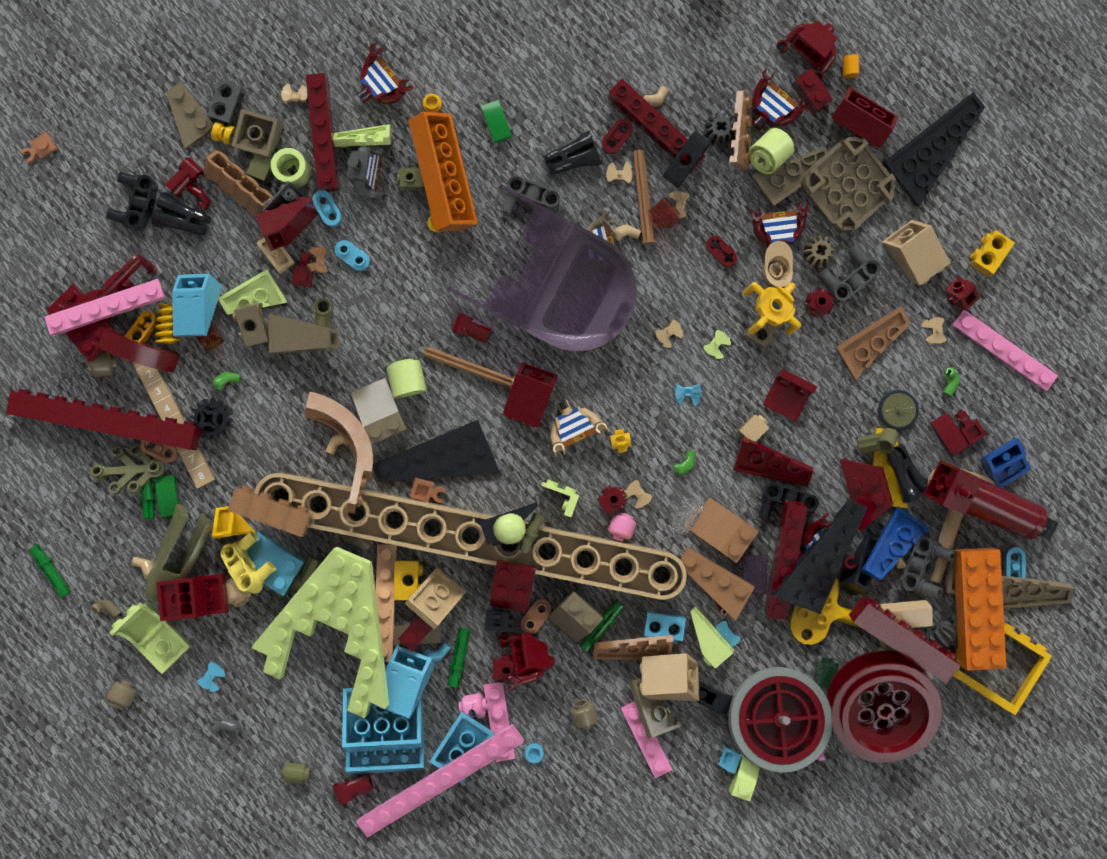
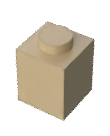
[737,414,769,442]

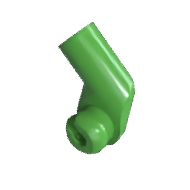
[213,372,242,390]

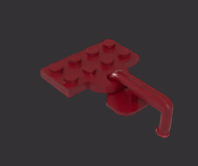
[46,255,157,362]

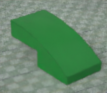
[481,100,512,144]
[155,475,180,518]

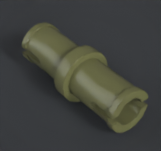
[517,512,545,553]

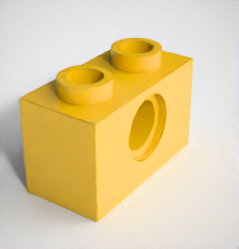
[394,560,423,600]

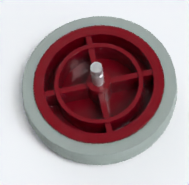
[728,667,832,773]

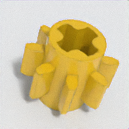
[610,429,632,453]

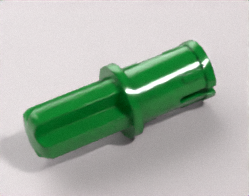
[139,481,155,520]

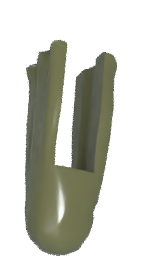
[145,504,212,603]

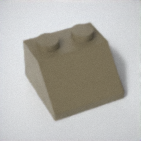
[232,109,284,157]

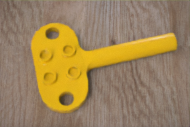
[789,578,863,645]

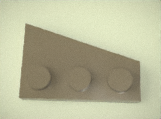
[166,81,214,150]
[628,678,682,739]

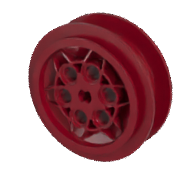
[827,650,942,763]

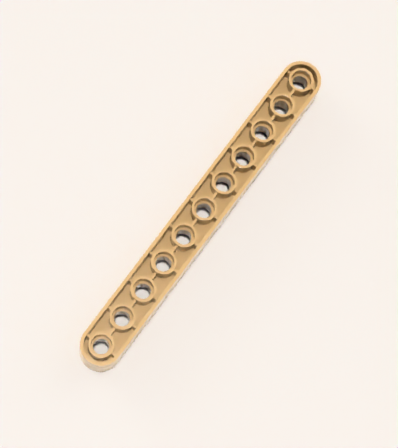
[254,473,686,600]

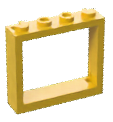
[953,622,1052,715]

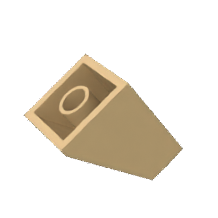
[882,220,950,285]
[640,653,699,701]

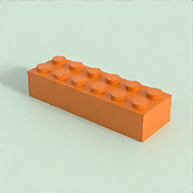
[408,111,478,231]
[953,548,1006,670]

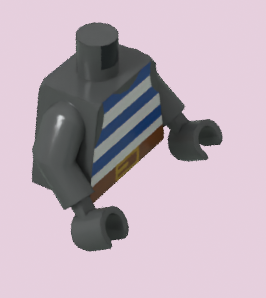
[347,145,396,205]

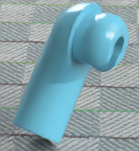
[422,642,451,662]

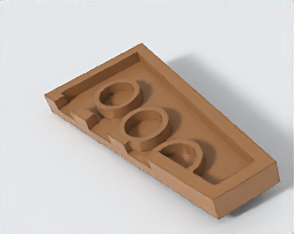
[729,90,752,171]
[835,307,910,380]
[681,547,755,621]
[593,635,673,660]

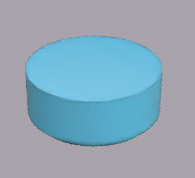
[524,743,544,764]

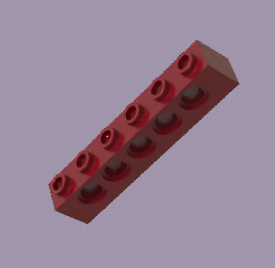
[608,78,706,175]

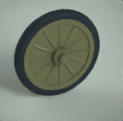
[878,390,919,430]

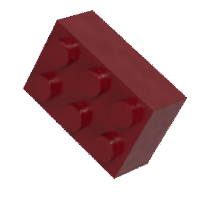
[831,87,899,148]

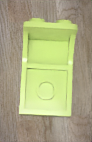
[109,602,192,674]

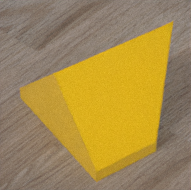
[212,506,256,538]

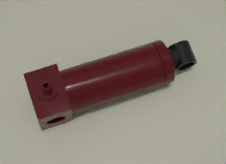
[923,460,1059,540]

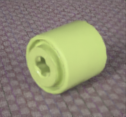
[748,128,794,174]
[271,148,311,189]
[386,359,427,399]

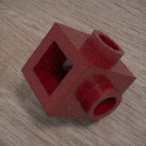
[945,277,980,311]
[804,288,834,318]
[597,485,627,515]
[492,654,516,683]

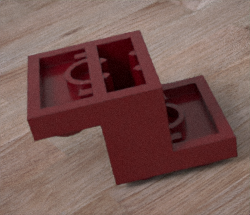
[490,560,536,613]
[156,573,229,621]

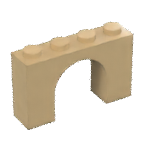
[878,600,933,680]

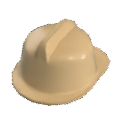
[762,241,793,287]

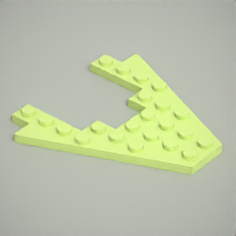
[252,547,389,718]

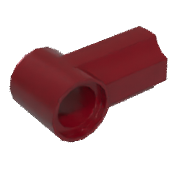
[165,157,204,197]
[451,313,492,343]
[332,773,374,805]

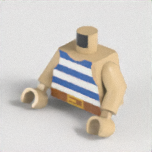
[550,400,609,457]

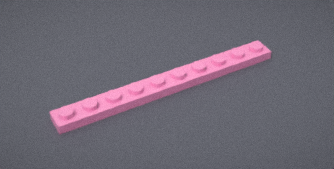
[356,724,524,837]

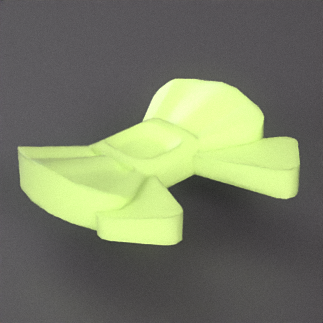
[703,330,731,359]

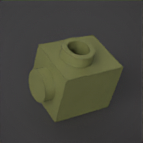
[246,153,273,184]
[397,168,425,190]

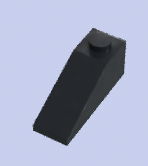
[480,502,538,546]
[838,533,878,596]

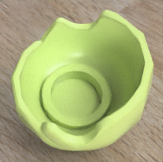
[493,513,526,544]

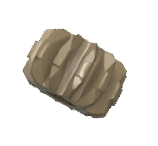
[803,235,836,268]

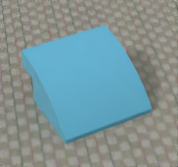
[342,688,425,774]

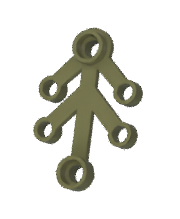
[90,444,165,495]

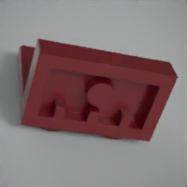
[763,369,818,421]

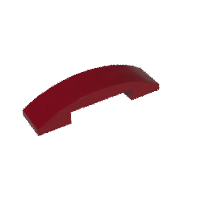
[97,328,180,372]

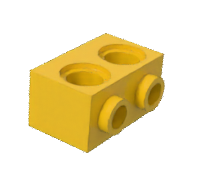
[969,230,1015,277]

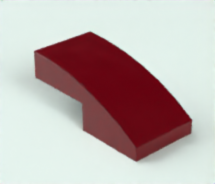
[930,412,969,457]

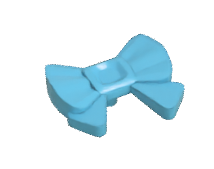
[675,384,701,406]
[715,621,740,647]
[197,662,225,692]

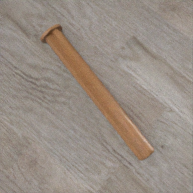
[633,150,656,245]
[424,347,515,390]

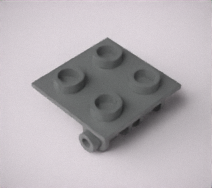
[262,181,301,211]

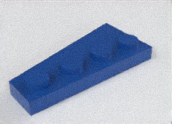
[861,507,930,581]

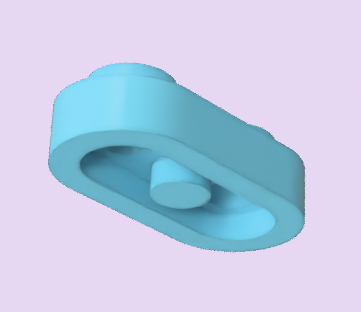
[313,190,342,227]
[335,240,370,271]
[1004,547,1026,578]

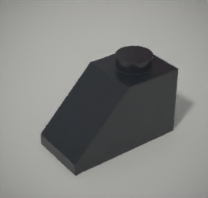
[696,681,733,715]

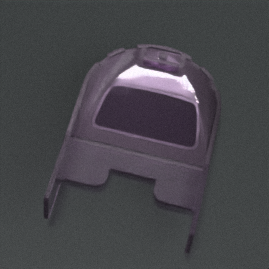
[447,184,636,351]

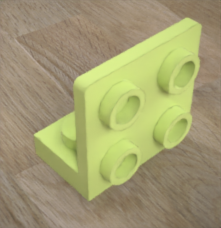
[541,480,579,517]

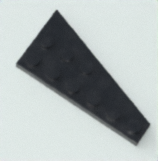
[883,92,985,207]
[373,420,500,482]
[771,499,868,614]

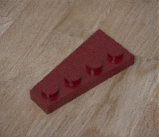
[733,437,813,487]

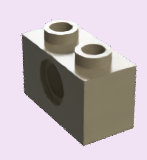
[233,301,269,347]

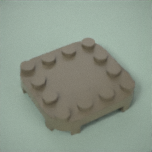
[801,137,896,231]

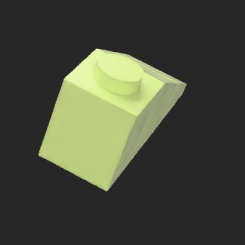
[690,606,734,669]
[729,753,760,802]

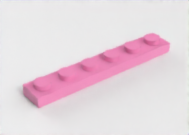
[44,279,166,336]
[951,310,1058,391]

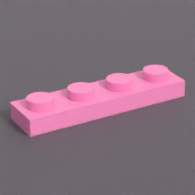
[483,682,515,762]
[621,701,672,778]

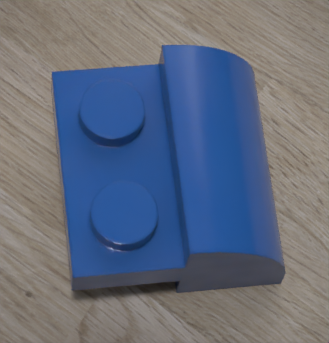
[980,438,1031,488]

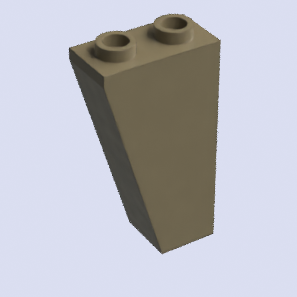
[267,314,339,354]

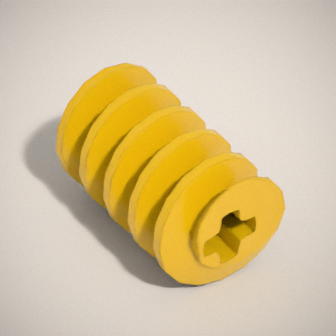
[155,304,180,344]

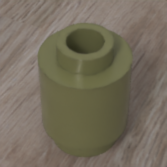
[281,763,311,784]

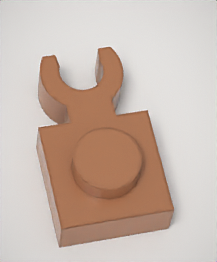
[21,132,58,163]
[410,478,446,503]

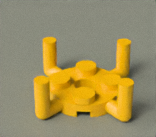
[743,282,801,335]

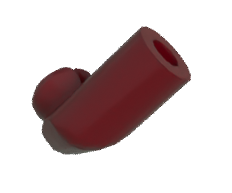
[187,184,211,210]

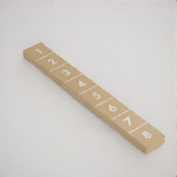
[132,362,216,489]

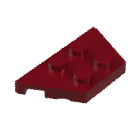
[840,458,894,531]

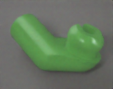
[943,367,960,397]
[674,450,696,475]

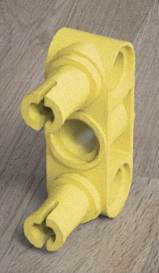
[220,531,276,594]

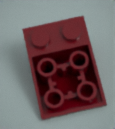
[256,196,318,251]

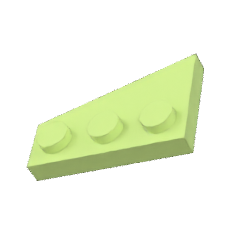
[333,124,391,148]
[218,269,287,315]

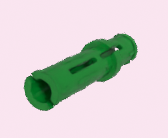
[28,544,71,598]
[580,600,625,652]
[447,627,471,687]

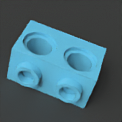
[643,611,686,644]

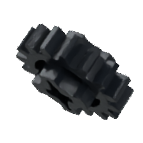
[189,398,233,440]

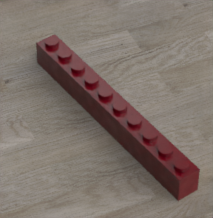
[6,389,202,450]

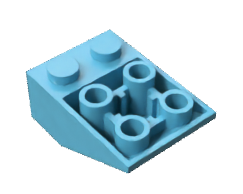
[172,274,222,337]
[374,645,434,719]

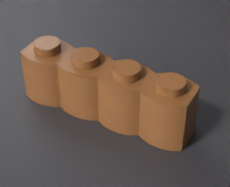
[203,150,273,218]
[228,485,313,537]

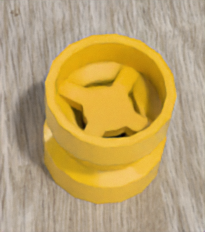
[211,121,236,146]

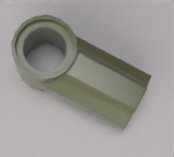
[314,298,334,328]
[857,428,899,454]
[291,556,322,592]

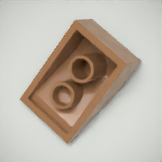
[687,497,759,563]

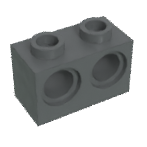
[207,80,245,126]

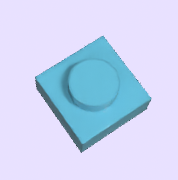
[719,747,742,773]

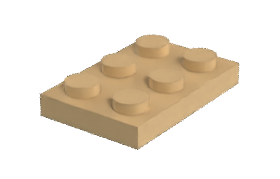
[405,567,466,630]

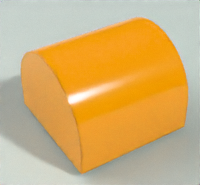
[843,54,859,78]

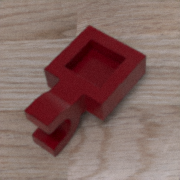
[292,253,314,288]
[955,411,987,445]

